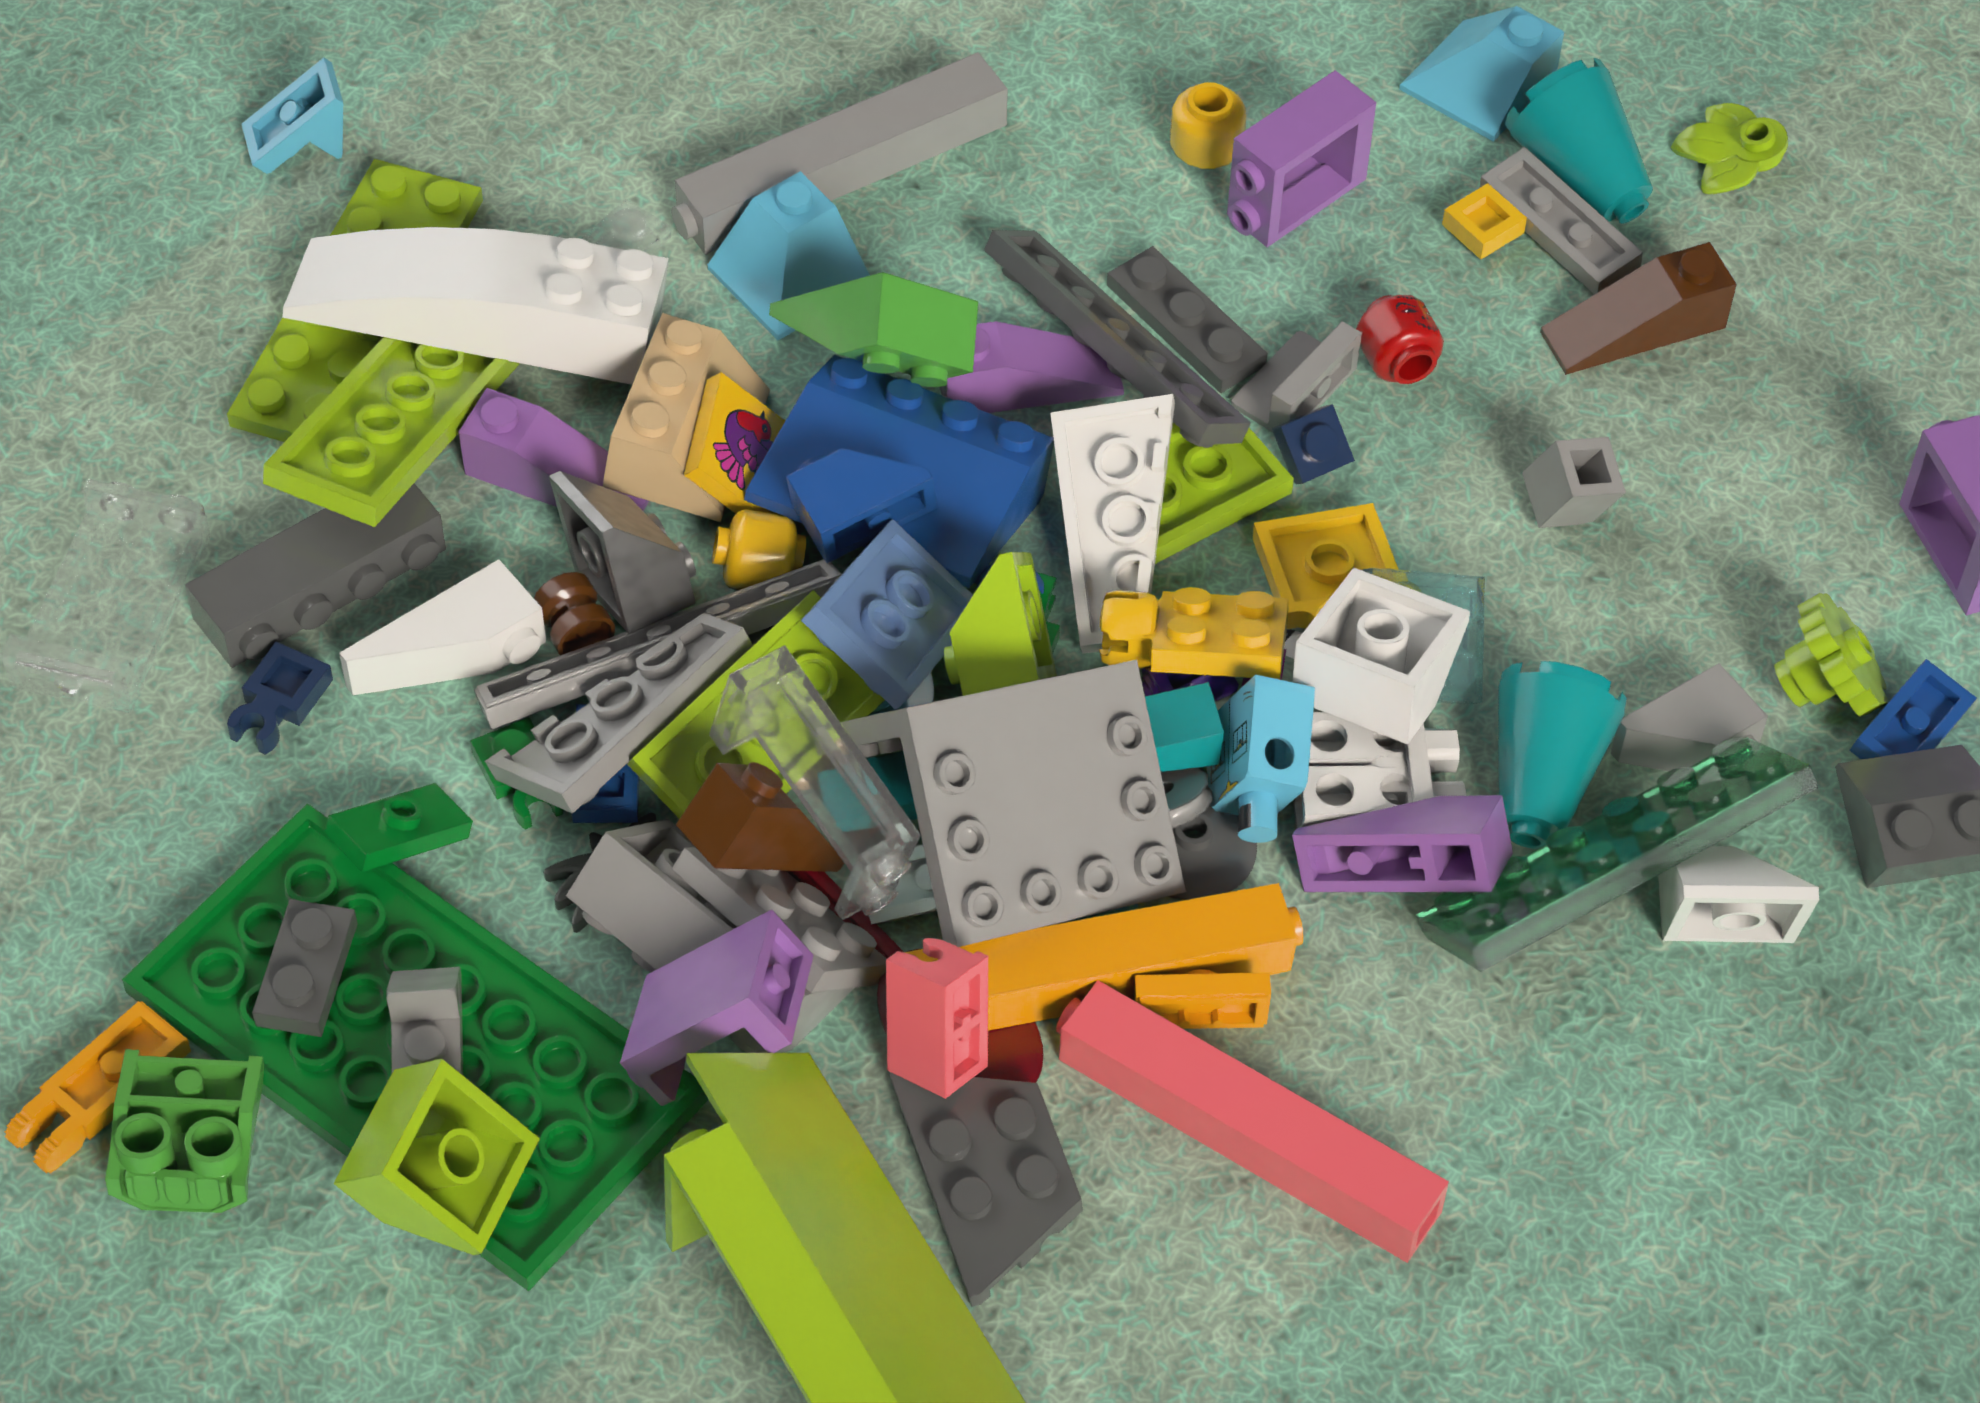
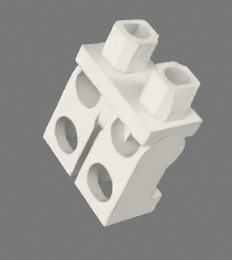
[1293,712,1466,829]

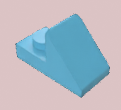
[241,57,343,174]

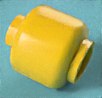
[1170,82,1246,169]
[712,509,806,590]

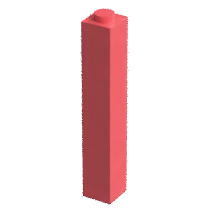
[1056,980,1449,1263]

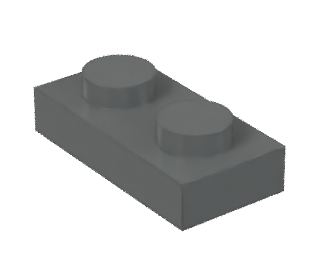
[252,899,358,1037]

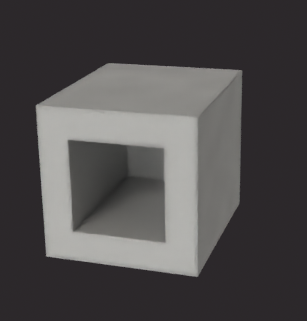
[1522,437,1626,528]

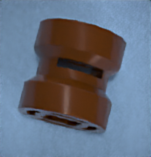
[534,572,615,656]

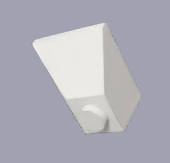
[1658,838,1819,943]

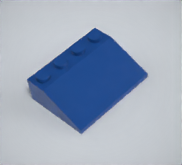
[744,354,1054,588]

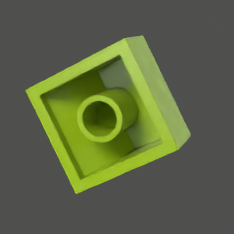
[944,552,1057,696]
[333,1059,540,1255]

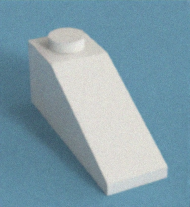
[339,559,546,695]

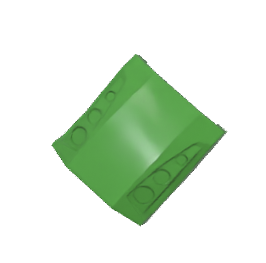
[105,1049,264,1213]

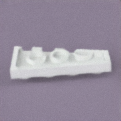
[1050,394,1175,653]

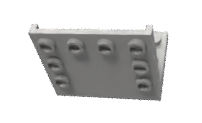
[820,660,1186,947]

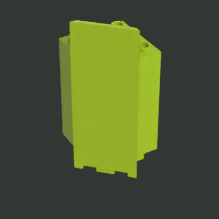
[664,1053,1026,1403]

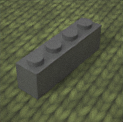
[185,483,446,668]

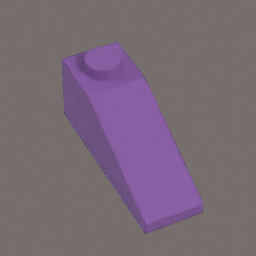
[940,321,1124,413]
[459,388,649,511]
[1292,795,1513,892]

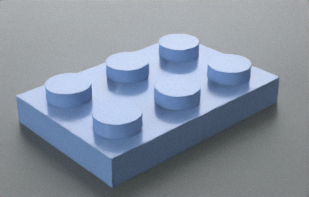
[801,519,973,710]

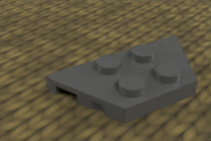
[889,1072,1083,1307]

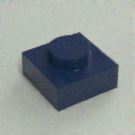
[1272,404,1355,485]

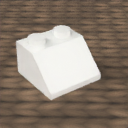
[1292,568,1470,745]

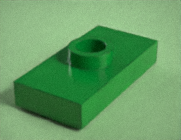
[325,783,473,872]

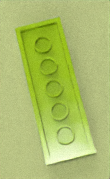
[227,159,483,442]
[263,337,520,527]

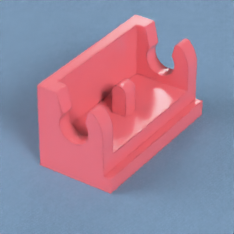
[886,938,988,1099]

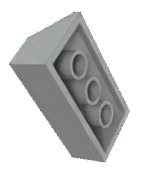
[566,819,854,1053]

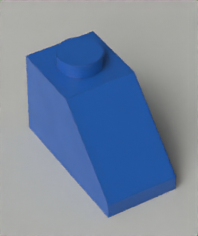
[786,448,938,563]

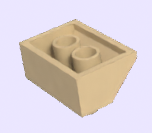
[602,313,770,522]

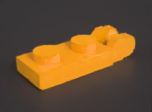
[4,1001,191,1174]

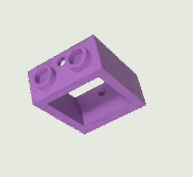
[1227,70,1377,248]
[1899,415,1980,616]

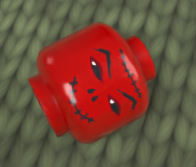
[1356,295,1444,384]

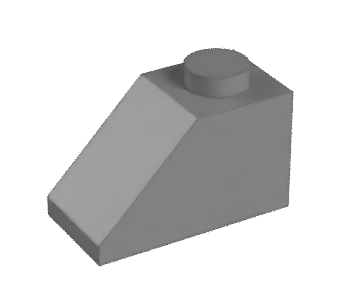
[1611,663,1768,778]

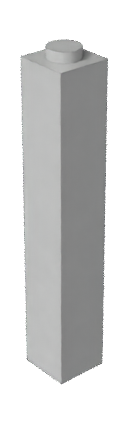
[671,52,1008,255]

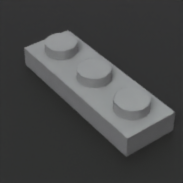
[1480,147,1643,295]

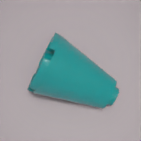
[1505,58,1653,224]
[1498,661,1627,849]

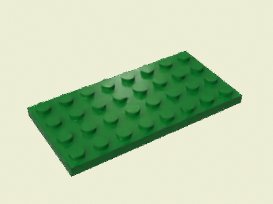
[122,803,709,1292]

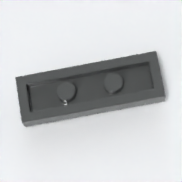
[1107,246,1268,393]

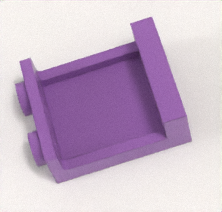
[620,909,814,1106]

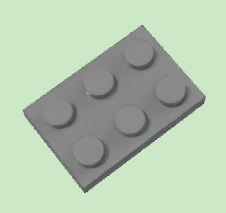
[672,847,886,993]

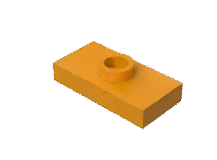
[1133,969,1271,1029]

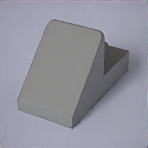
[386,967,463,1075]

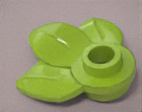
[1671,103,1788,194]

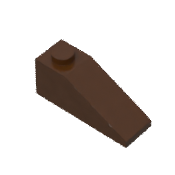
[1540,242,1737,375]
[676,762,845,872]

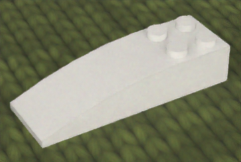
[282,227,669,385]

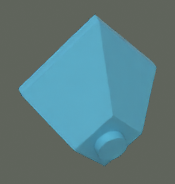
[1399,6,1564,142]
[707,171,870,340]

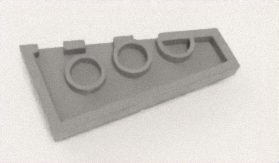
[485,613,753,814]

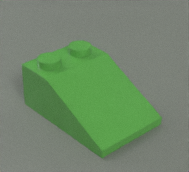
[769,272,978,387]

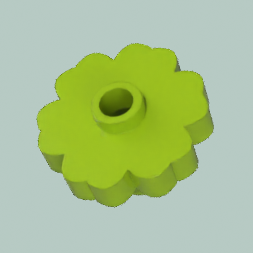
[1774,593,1888,716]

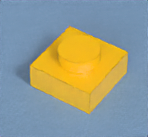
[1442,183,1527,260]

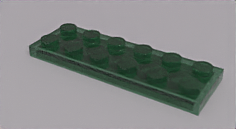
[1416,737,1818,972]

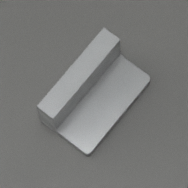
[1231,321,1362,432]

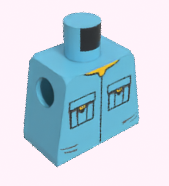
[1207,675,1315,843]

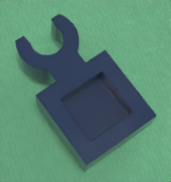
[227,642,333,755]

